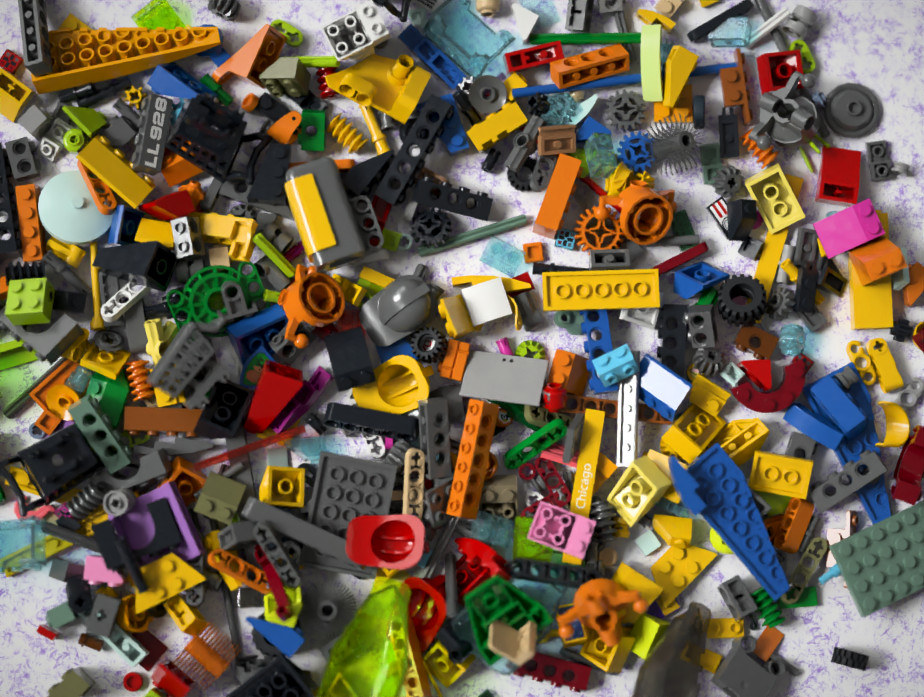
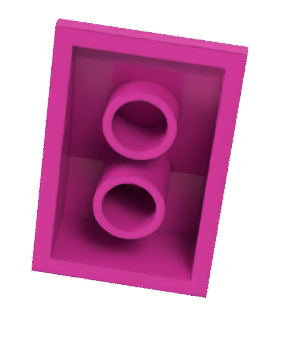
[813,198,885,259]

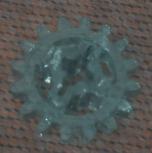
[540,92,577,126]

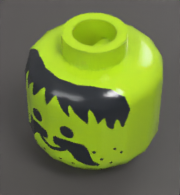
[63,129,90,155]

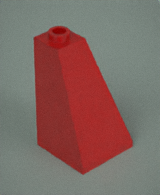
[243,359,303,434]

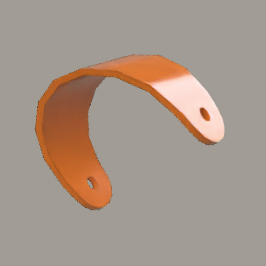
[266,111,302,145]

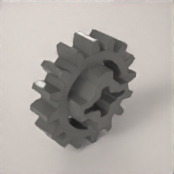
[604,89,646,132]

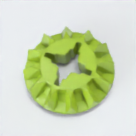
[515,340,545,360]

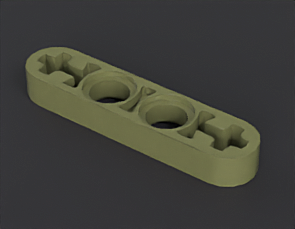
[781,537,828,605]

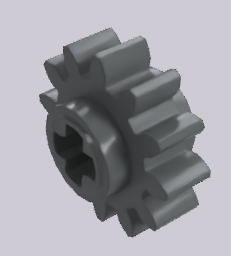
[766,287,796,321]

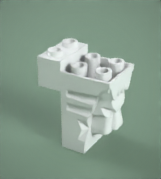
[321,0,391,63]

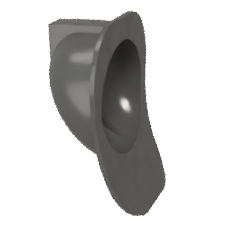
[359,275,438,347]

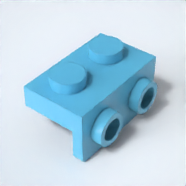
[592,344,640,387]

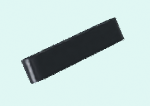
[324,402,419,442]
[505,558,602,589]

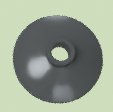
[469,75,507,113]

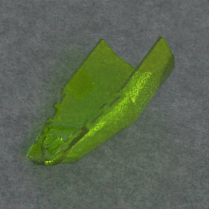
[316,577,411,697]

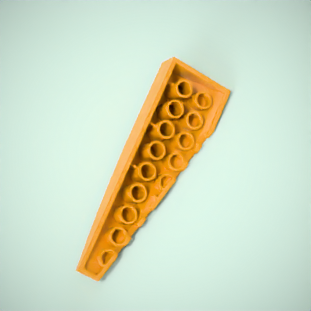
[31,27,221,95]

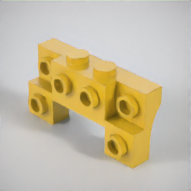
[189,212,258,262]

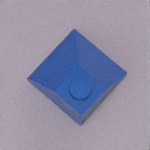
[673,261,730,299]

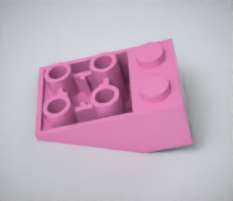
[527,501,596,559]

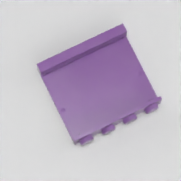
[108,481,206,568]

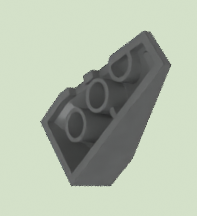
[399,384,465,424]

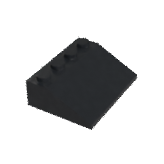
[225,654,324,697]

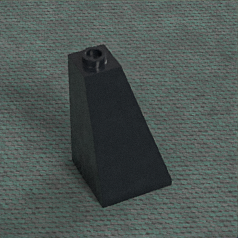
[92,241,179,292]

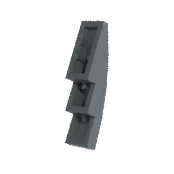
[133,437,216,456]

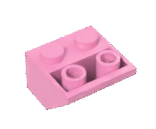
[83,555,129,587]

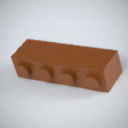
[124,406,203,438]

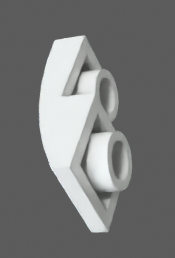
[37,118,74,162]

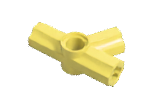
[144,318,179,367]

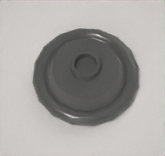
[823,83,880,138]

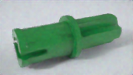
[200,73,233,107]

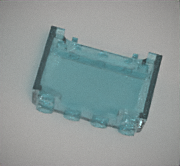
[0,515,46,573]

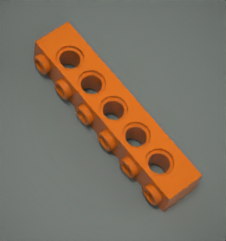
[446,399,499,520]

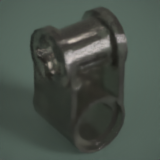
[234,588,268,608]

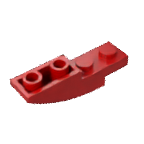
[454,538,512,581]

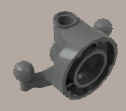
[749,71,820,150]

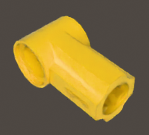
[45,236,86,268]

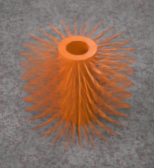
[172,621,242,693]

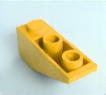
[663,45,699,107]

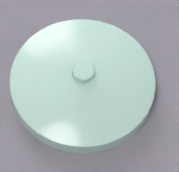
[38,170,115,245]

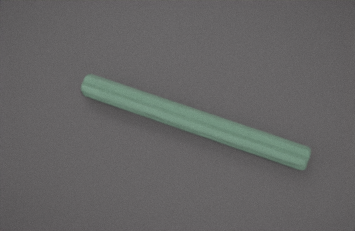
[417,214,527,257]

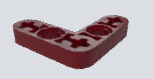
[521,456,572,527]

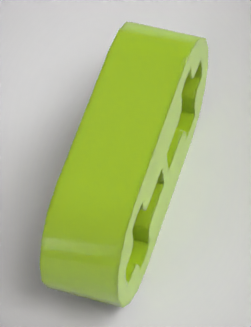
[271,19,303,48]
[789,40,816,74]

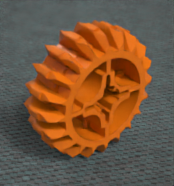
[574,206,624,255]

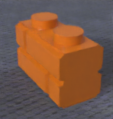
[437,339,471,382]

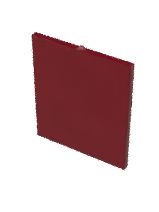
[132,630,168,671]

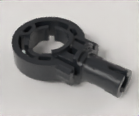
[144,287,189,320]

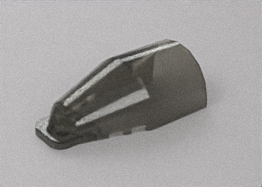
[631,602,711,697]

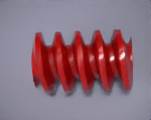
[315,67,343,99]

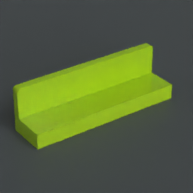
[0,332,42,371]

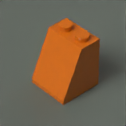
[847,236,908,286]

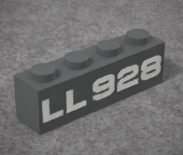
[131,93,173,176]

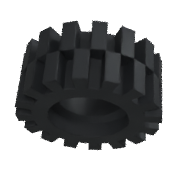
[507,156,541,192]
[410,326,448,364]
[831,647,869,671]

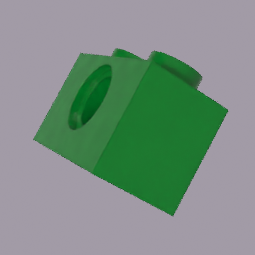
[298,109,326,151]

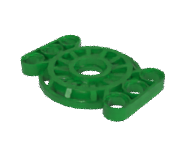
[166,261,270,343]

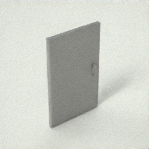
[459,350,549,407]

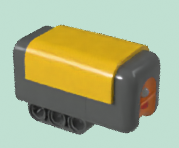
[284,157,384,273]

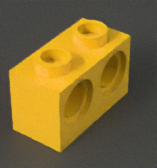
[164,593,208,637]

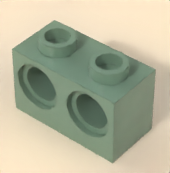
[45,601,81,629]

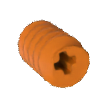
[739,128,779,169]
[125,360,155,402]

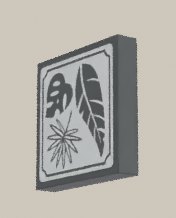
[562,412,585,464]

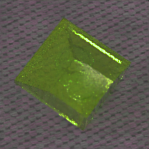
[512,516,553,563]

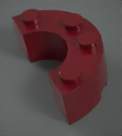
[729,359,806,413]
[891,425,924,506]

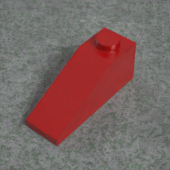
[503,40,564,75]

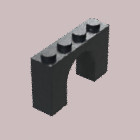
[90,497,182,572]

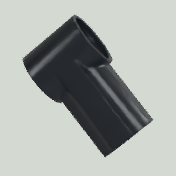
[435,625,473,665]

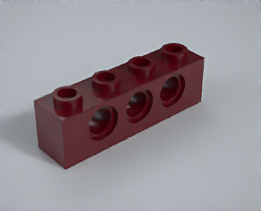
[510,652,592,693]

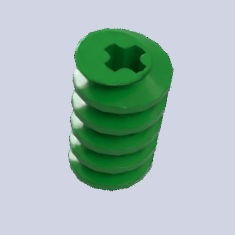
[750,587,786,629]

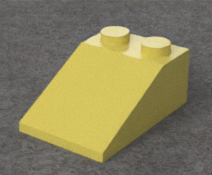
[744,163,806,234]
[606,455,672,527]

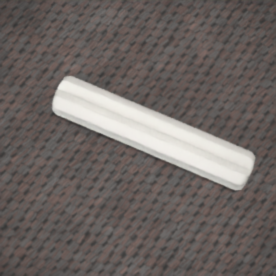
[741,8,791,49]

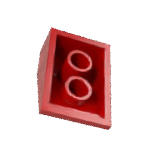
[151,659,197,697]

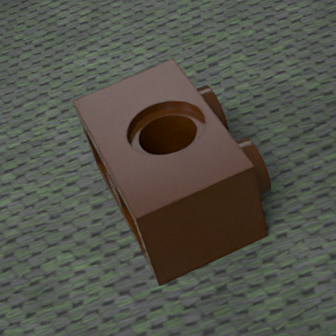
[733,323,779,360]

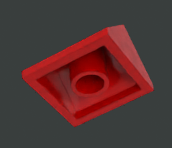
[737,359,772,392]

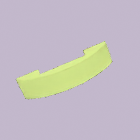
[641,24,663,102]

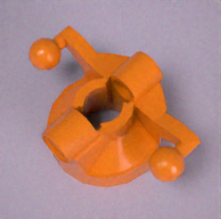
[594,180,677,245]
[278,264,345,349]
[557,578,649,647]

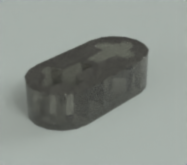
[574,182,599,216]

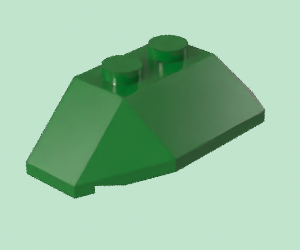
[85,368,131,436]

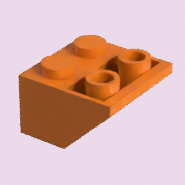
[161,137,203,187]

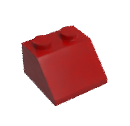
[756,50,805,95]
[138,189,195,223]

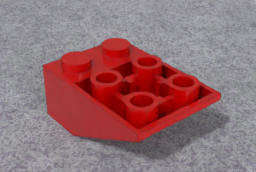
[815,146,861,207]

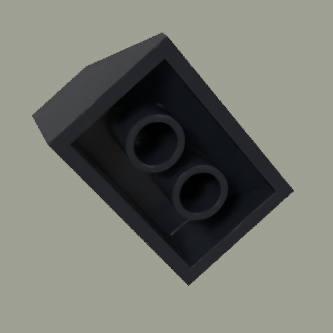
[193,378,254,439]

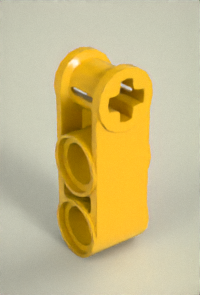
[866,338,904,394]

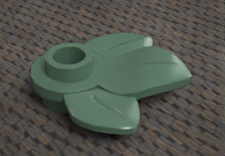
[554,311,591,335]

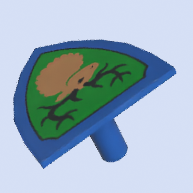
[240,346,276,389]

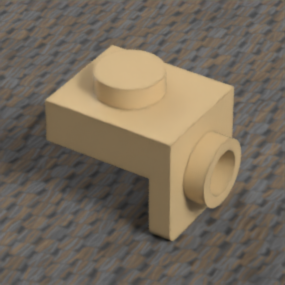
[654,0,686,19]

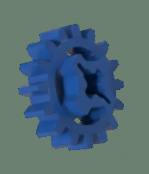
[617,131,656,173]

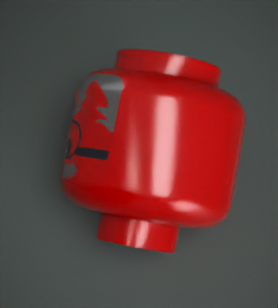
[541,382,567,413]

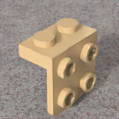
[489,619,537,666]

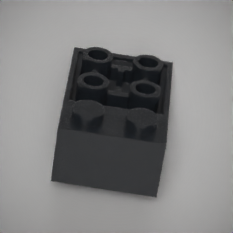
[342,149,396,198]

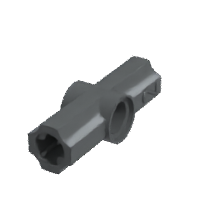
[504,115,547,173]

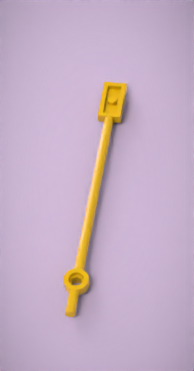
[535,618,744,643]

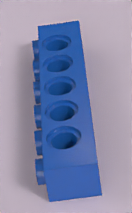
[579,310,618,395]

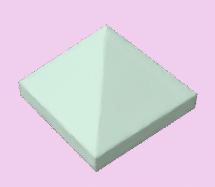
[720,361,745,387]

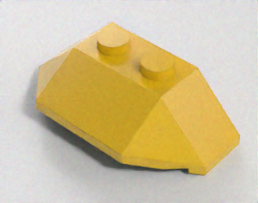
[698,418,770,467]

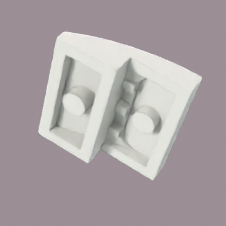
[461,277,512,327]

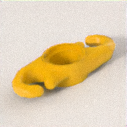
[846,340,877,386]

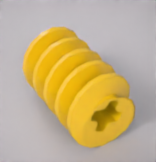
[326,113,369,154]

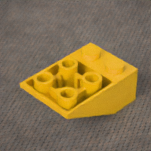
[438,295,476,340]

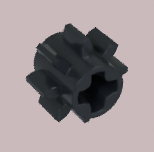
[526,92,550,118]
[889,318,913,342]

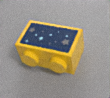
[554,603,589,649]

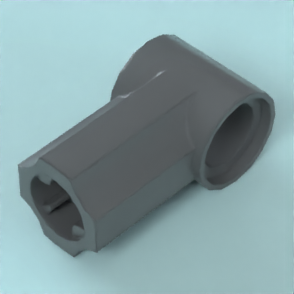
[254,254,291,292]
[514,291,544,332]

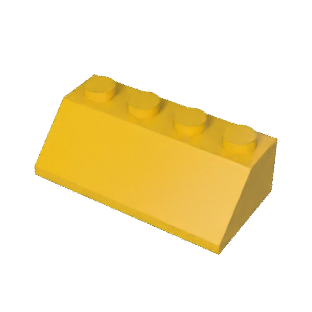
[76,134,156,209]

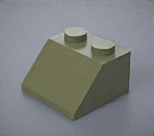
[194,471,247,525]

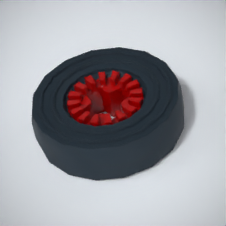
[694,95,705,129]

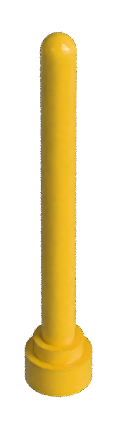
[90,241,105,331]

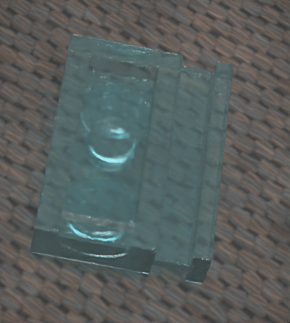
[479,235,526,278]

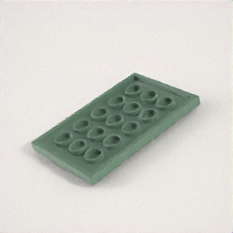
[829,500,924,618]

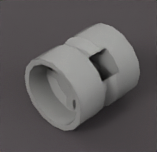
[782,4,818,41]
[103,488,136,516]

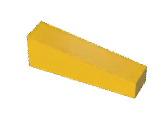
[358,266,395,288]

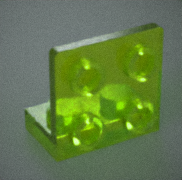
[131,0,186,30]

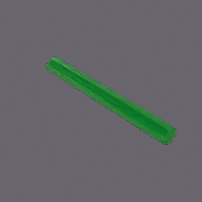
[529,33,641,45]

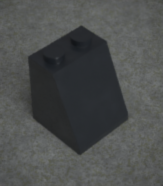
[324,326,376,392]

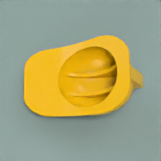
[352,355,435,414]

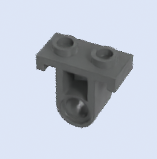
[216,280,258,323]

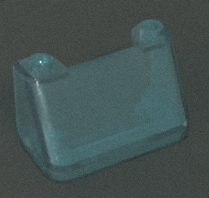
[423,0,516,80]

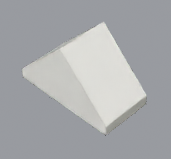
[511,3,539,44]

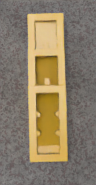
[451,275,531,294]

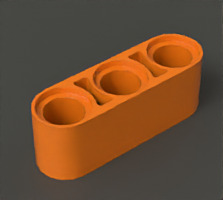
[774,497,814,554]

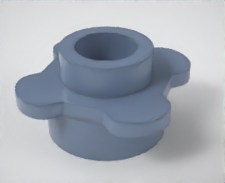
[811,90,827,109]

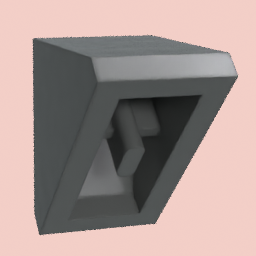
[49,557,85,583]

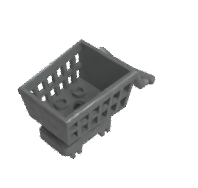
[146,316,231,410]

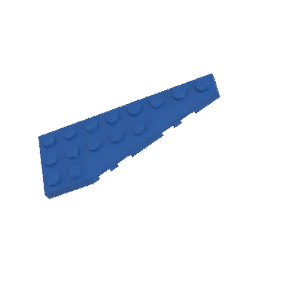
[802,362,891,525]
[686,443,790,601]

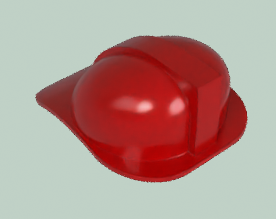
[346,514,430,570]
[387,574,447,653]

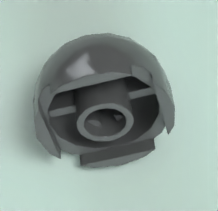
[235,655,273,684]

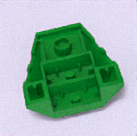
[464,574,554,666]

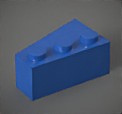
[416,93,469,157]
[810,375,866,443]

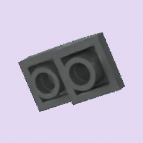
[865,140,892,181]

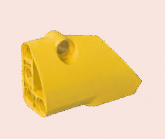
[325,54,432,124]

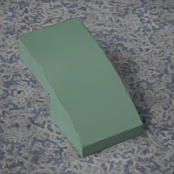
[699,143,722,184]

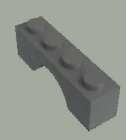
[90,447,173,492]

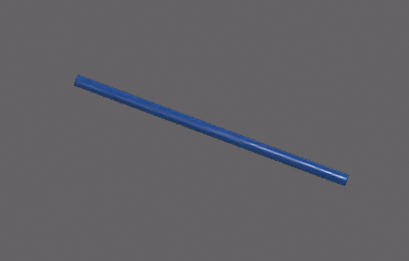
[512,62,737,98]

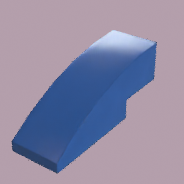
[783,403,845,451]
[668,456,706,516]

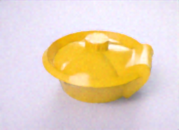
[607,161,634,195]

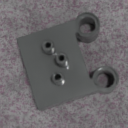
[711,635,785,697]

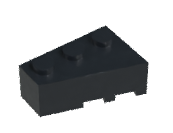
[247,143,292,206]

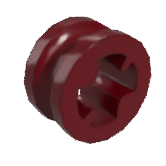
[518,463,536,480]

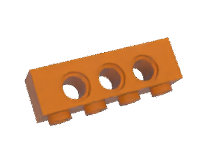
[550,43,630,89]

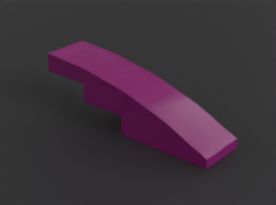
[269,366,335,435]

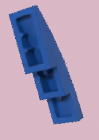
[397,24,466,90]

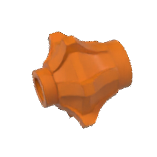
[178,180,206,210]

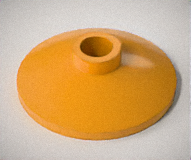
[46,385,81,421]

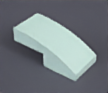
[567,94,598,127]

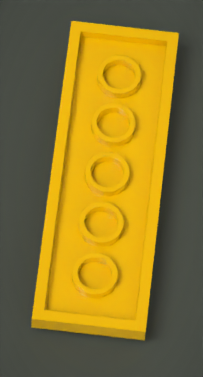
[542,269,660,312]

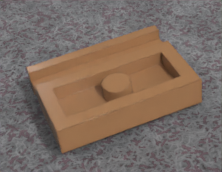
[538,124,576,156]

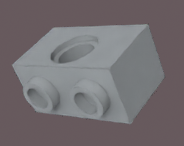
[17,105,53,141]

